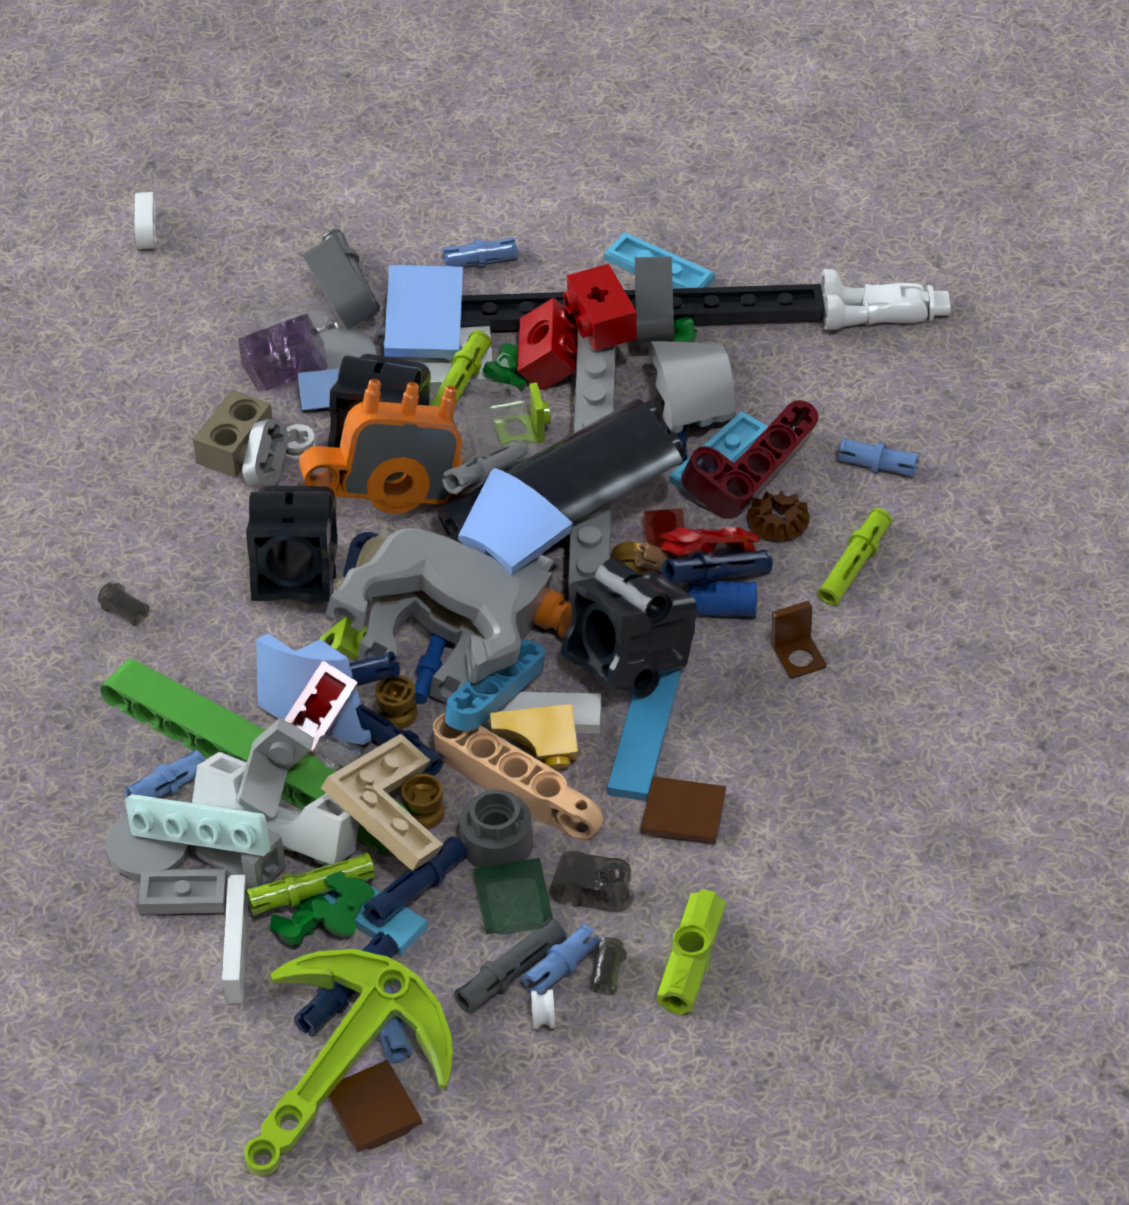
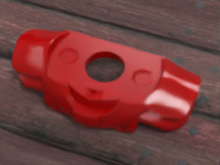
[660,527,760,555]

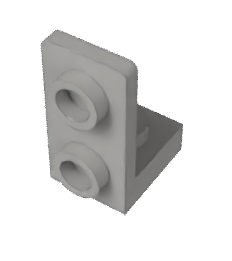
[236,717,314,822]
[196,829,286,888]

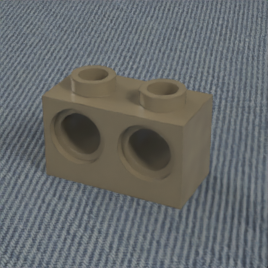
[193,390,273,478]

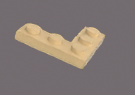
[321,734,443,871]

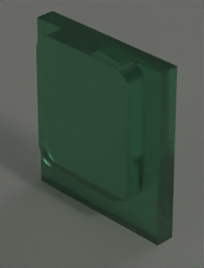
[473,858,553,935]

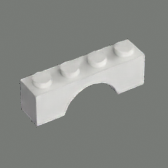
[192,752,359,865]

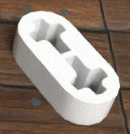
[134,192,156,250]

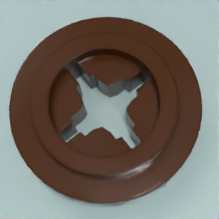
[747,489,810,542]

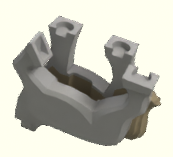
[325,528,554,703]

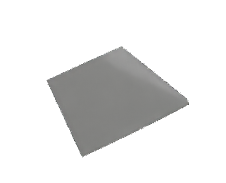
[648,341,736,433]

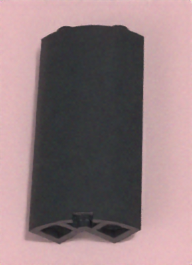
[434,399,684,559]

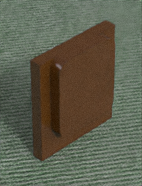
[641,776,726,844]
[327,1060,422,1152]

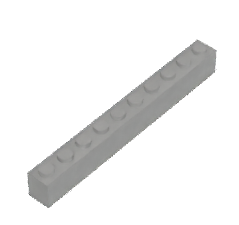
[568,330,617,602]

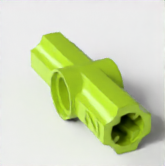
[657,889,726,1016]

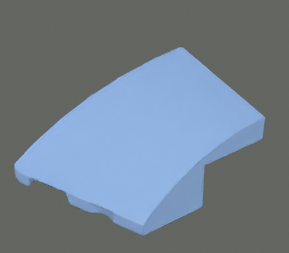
[458,468,573,575]
[256,634,371,745]

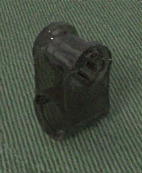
[549,851,634,912]

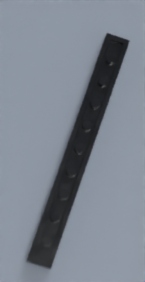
[461,284,823,331]

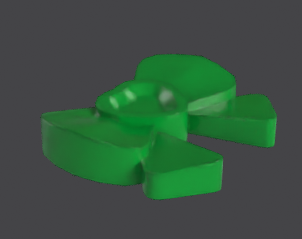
[483,343,527,390]
[311,871,375,938]
[269,896,329,945]

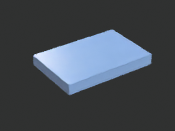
[384,265,463,358]

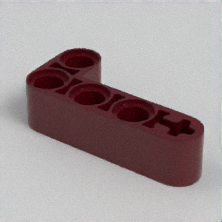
[681,400,819,519]

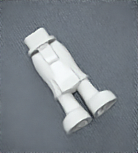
[821,269,951,330]

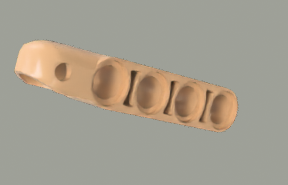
[433,713,604,840]

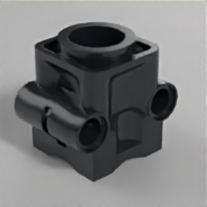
[328,354,431,448]
[246,486,338,601]
[561,558,697,698]

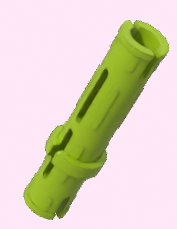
[428,330,492,407]
[817,508,893,607]
[246,852,376,916]

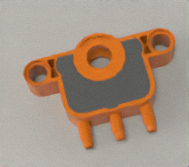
[299,379,474,514]

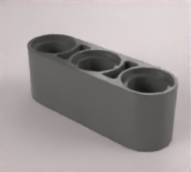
[302,236,380,330]
[635,256,674,343]

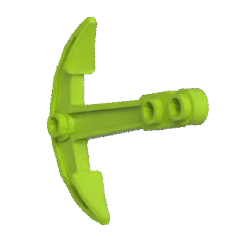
[244,949,453,1176]

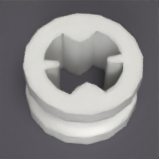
[285,424,316,460]
[531,989,555,1030]

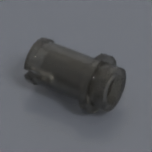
[98,582,150,626]
[589,937,627,995]

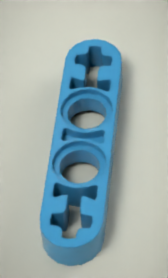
[445,640,546,731]

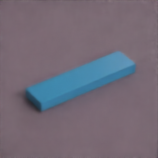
[607,669,681,801]

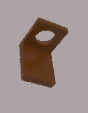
[771,601,827,679]

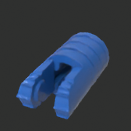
[686,581,757,618]

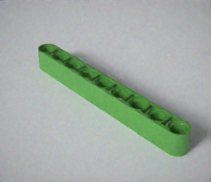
[100,659,410,854]

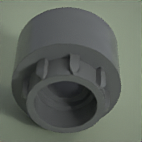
[459,789,533,872]

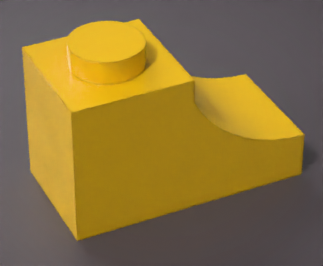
[489,704,578,769]

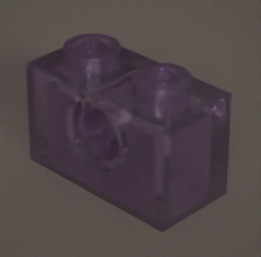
[238,313,328,392]

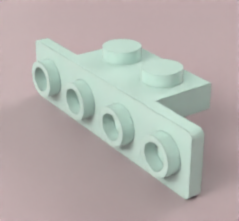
[125,794,271,856]

